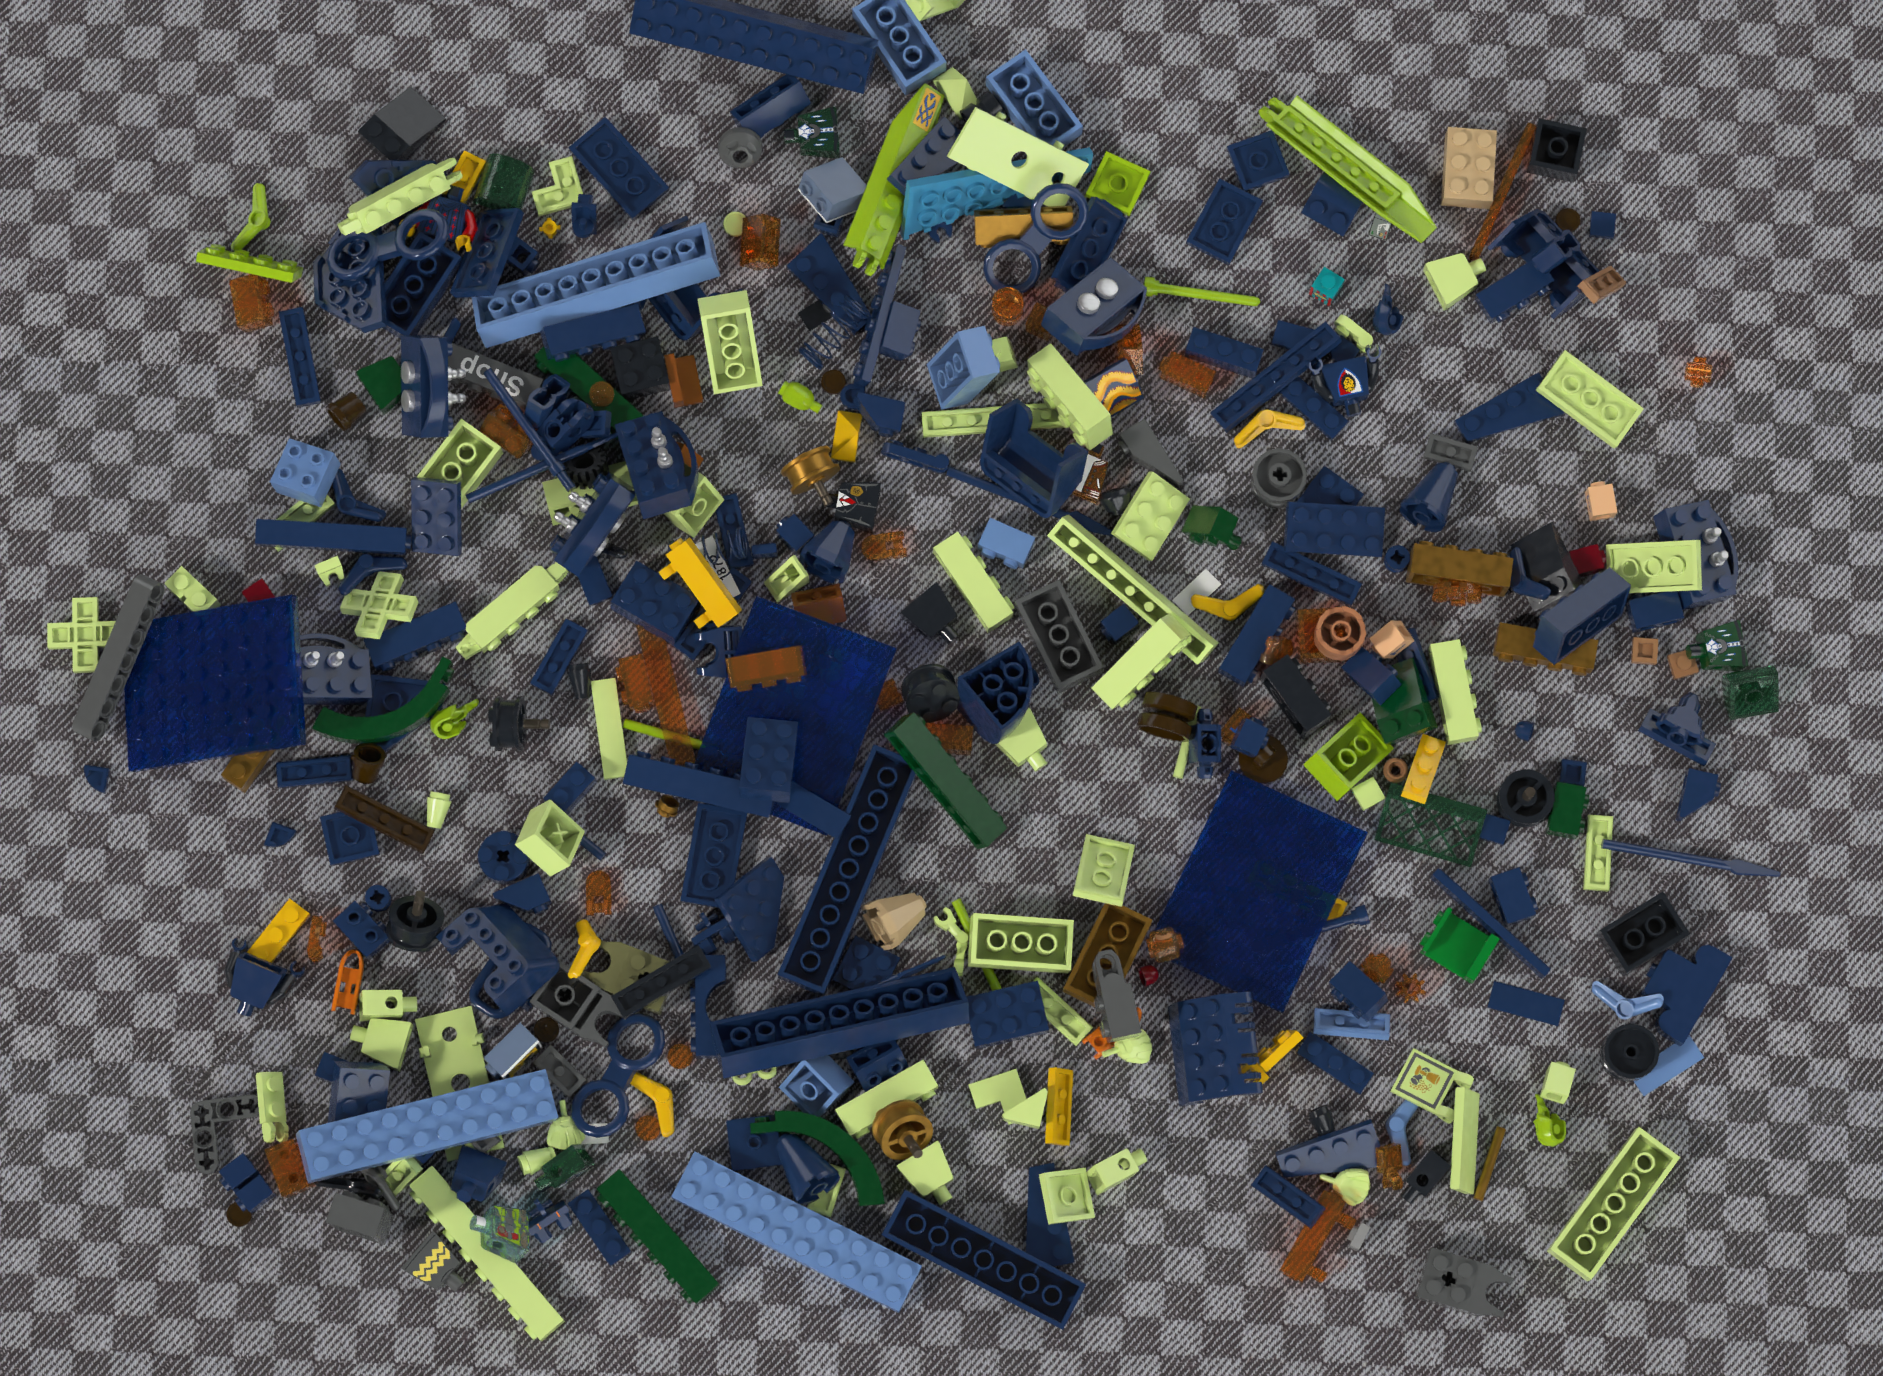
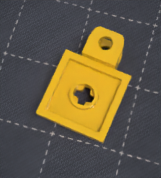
[1241,1030,1303,1084]

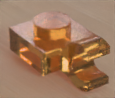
[1376,1143,1403,1190]

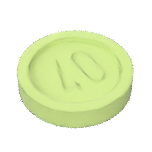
[723,212,748,237]

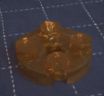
[1432,582,1482,607]

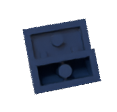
[1301,172,1363,237]

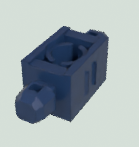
[1189,709,1221,779]

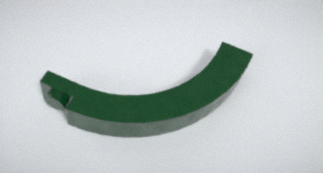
[312,656,455,744]
[749,1111,885,1207]

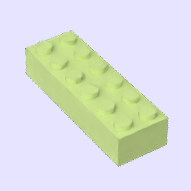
[1547,1127,1680,1282]

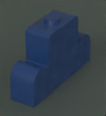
[1641,945,1733,1046]

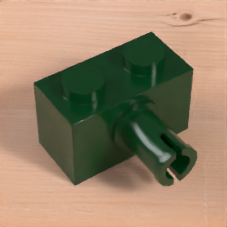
[1181,505,1242,550]

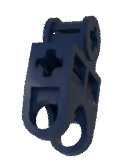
[694,625,770,678]

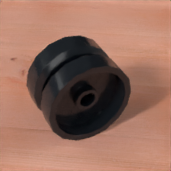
[1599,1023,1660,1083]

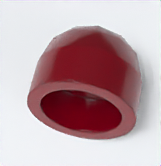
[1138,965,1159,987]

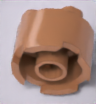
[1314,606,1366,661]

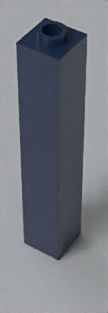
[255,519,412,555]

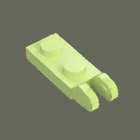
[256,1072,289,1143]

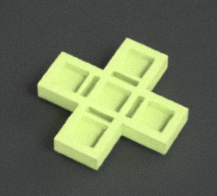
[340,571,419,639]
[47,597,116,673]

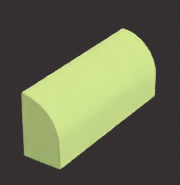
[542,461,638,526]

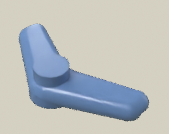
[1592,981,1664,1020]
[1385,1100,1419,1166]

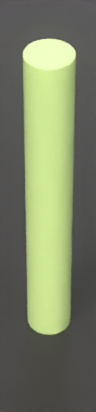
[1173,705,1201,779]

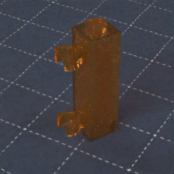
[1279,1189,1357,1284]

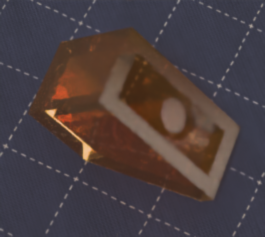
[1115,324,1143,375]

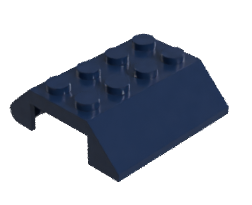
[1168,992,1263,1107]

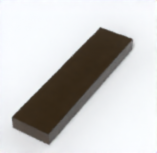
[334,785,435,854]

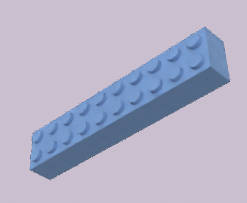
[472,222,720,348]
[296,1069,558,1184]
[671,1151,922,1313]

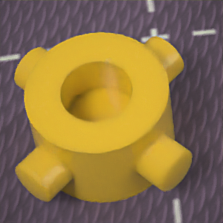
[539,218,561,239]

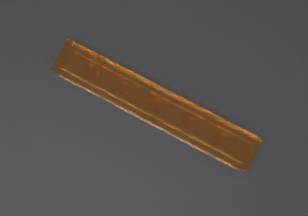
[1469,122,1536,260]
[636,625,696,765]

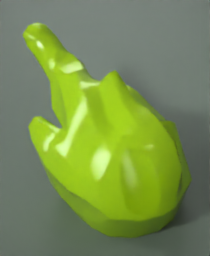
[430,699,479,739]
[1533,1094,1566,1147]

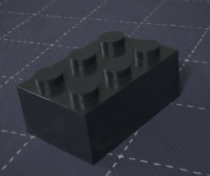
[1260,654,1332,740]
[1596,892,1690,977]

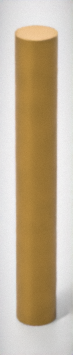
[1473,1126,1506,1201]

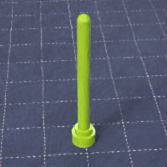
[1143,276,1260,306]

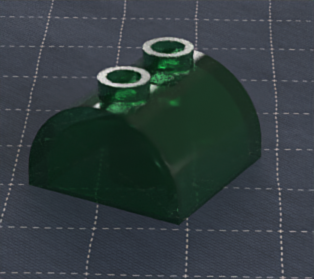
[473,153,535,210]
[1722,665,1779,720]

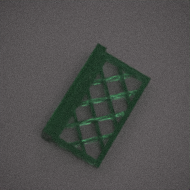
[1374,782,1488,867]

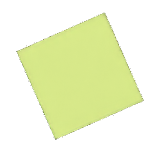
[1351,777,1385,811]

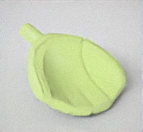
[1102,1029,1152,1064]
[547,1100,585,1150]
[1320,1168,1370,1206]

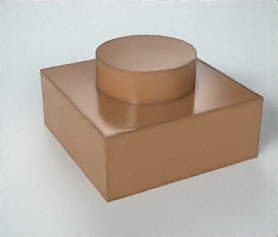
[1631,637,1658,665]
[1667,650,1699,680]

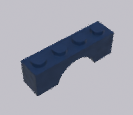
[690,955,726,1059]

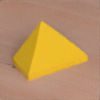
[831,411,862,463]

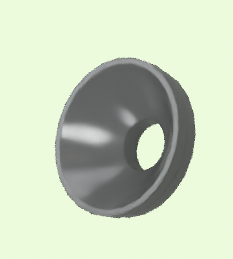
[718,127,762,169]

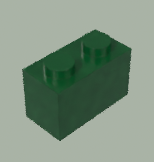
[1546,782,1589,839]

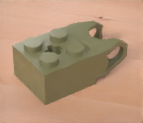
[581,940,669,1015]

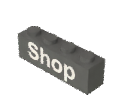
[448,343,544,412]

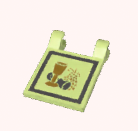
[1390,1048,1474,1124]

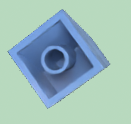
[779,1055,854,1117]

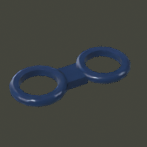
[983,183,1089,296]
[327,209,449,281]
[571,1013,665,1138]

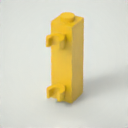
[659,537,742,629]

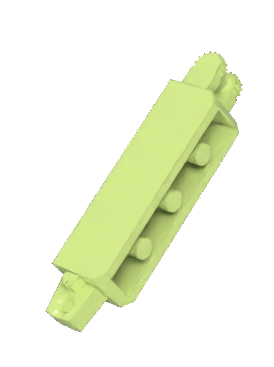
[337,157,463,235]
[456,562,569,660]

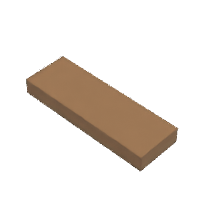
[1578,266,1627,304]

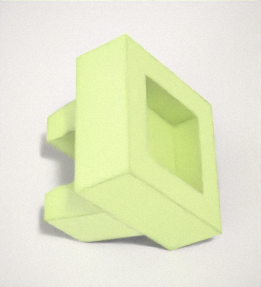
[314,556,345,587]

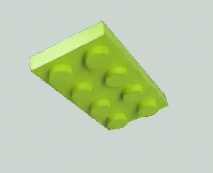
[196,244,303,283]

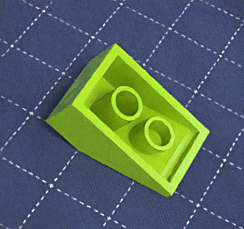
[1303,712,1394,801]

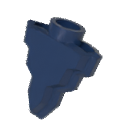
[1656,692,1705,746]

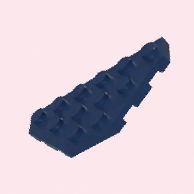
[313,226,387,333]

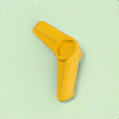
[1234,409,1305,448]
[1191,584,1264,621]
[568,919,601,979]
[630,1072,675,1137]

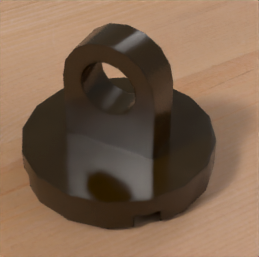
[1238,735,1288,784]

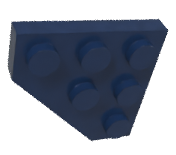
[349,160,447,229]
[365,674,446,752]
[714,857,784,962]

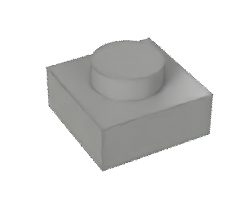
[1347,1222,1370,1251]

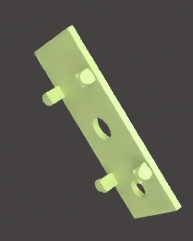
[947,107,1089,207]
[415,1006,505,1162]

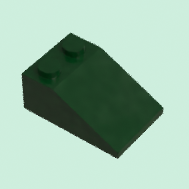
[1372,657,1438,745]

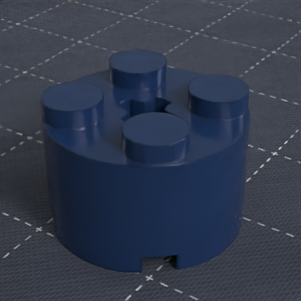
[478,831,530,885]

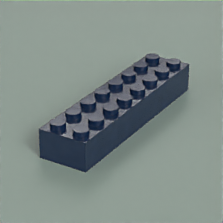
[882,1190,1086,1330]

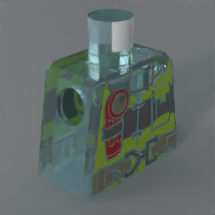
[470,1205,529,1264]

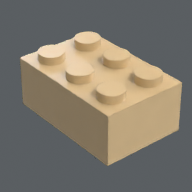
[1441,127,1497,209]

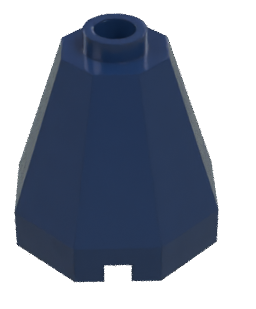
[799,520,855,583]

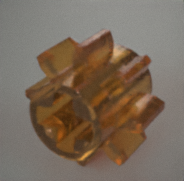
[1684,356,1712,388]
[1361,952,1394,984]
[1395,973,1426,1004]

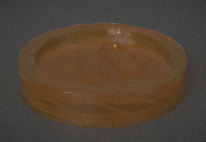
[589,381,614,407]
[667,1044,693,1069]
[635,1115,661,1141]

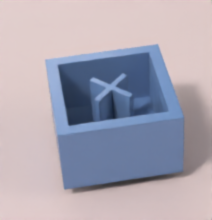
[270,438,341,507]

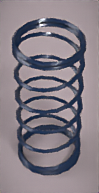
[798,295,869,370]
[668,527,748,564]

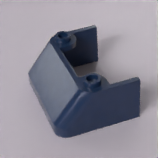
[1487,209,1599,319]
[648,216,743,340]

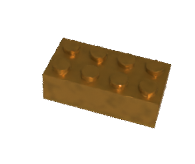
[1406,541,1513,597]
[1063,903,1153,1007]

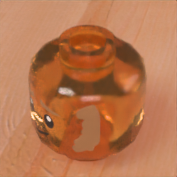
[1146,927,1184,963]

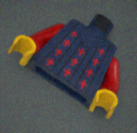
[400,185,478,252]

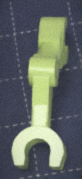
[933,907,969,977]

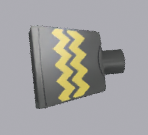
[401,1231,465,1292]

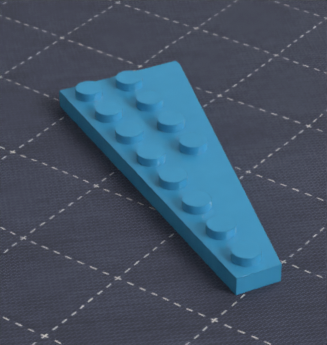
[900,147,1093,240]

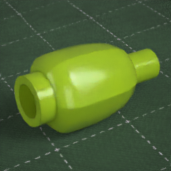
[778,381,823,414]

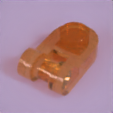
[861,531,907,561]
[1259,636,1293,665]
[586,870,612,916]
[307,915,327,962]

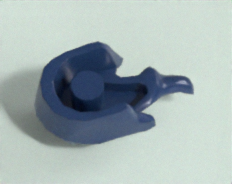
[1373,283,1404,336]

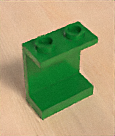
[1420,907,1500,984]

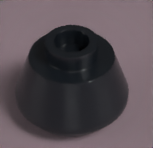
[1099,486,1132,516]

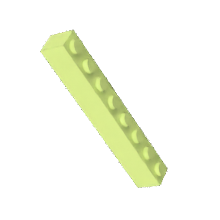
[1047,515,1219,665]
[409,1166,565,1341]

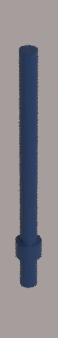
[483,368,576,492]

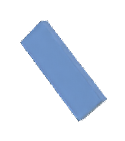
[1313,1008,1390,1040]

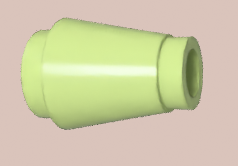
[427,791,452,829]
[517,1147,557,1175]

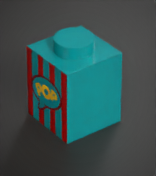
[1309,267,1345,307]

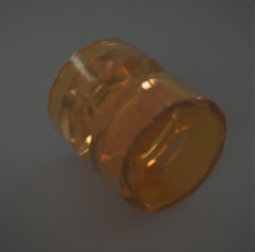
[991,287,1024,326]

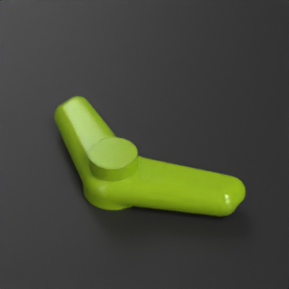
[231,183,271,251]

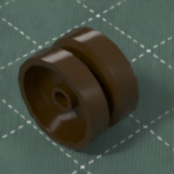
[1136,692,1198,742]

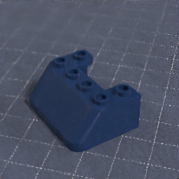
[980,398,1088,518]
[436,904,560,1017]

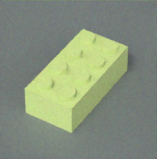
[698,290,763,394]
[1027,343,1113,451]
[1092,614,1191,709]
[968,913,1074,974]

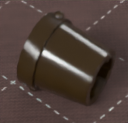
[325,392,366,432]
[351,743,387,784]

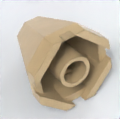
[862,893,926,950]

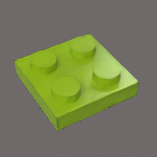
[1085,151,1151,217]

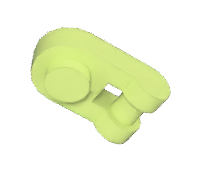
[1334,314,1373,353]

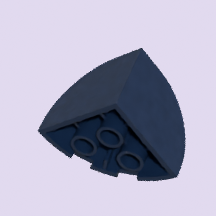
[957,642,1033,744]

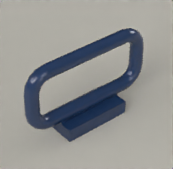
[469,922,552,1019]

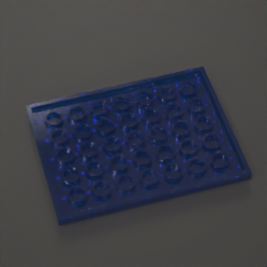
[124,594,306,772]
[695,596,897,836]
[1146,770,1368,1014]

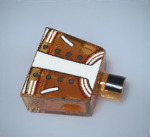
[1072,444,1108,505]

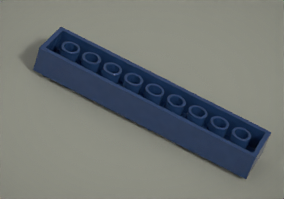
[629,0,879,94]
[777,744,917,996]
[710,967,969,1079]

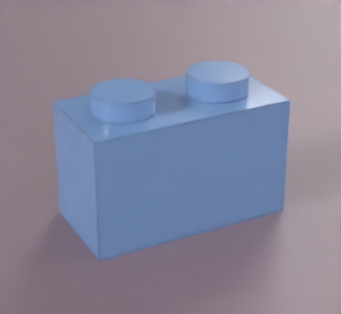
[978,518,1035,569]

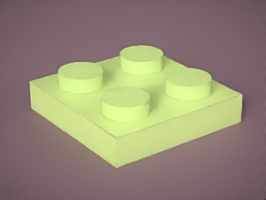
[1039,1168,1095,1225]

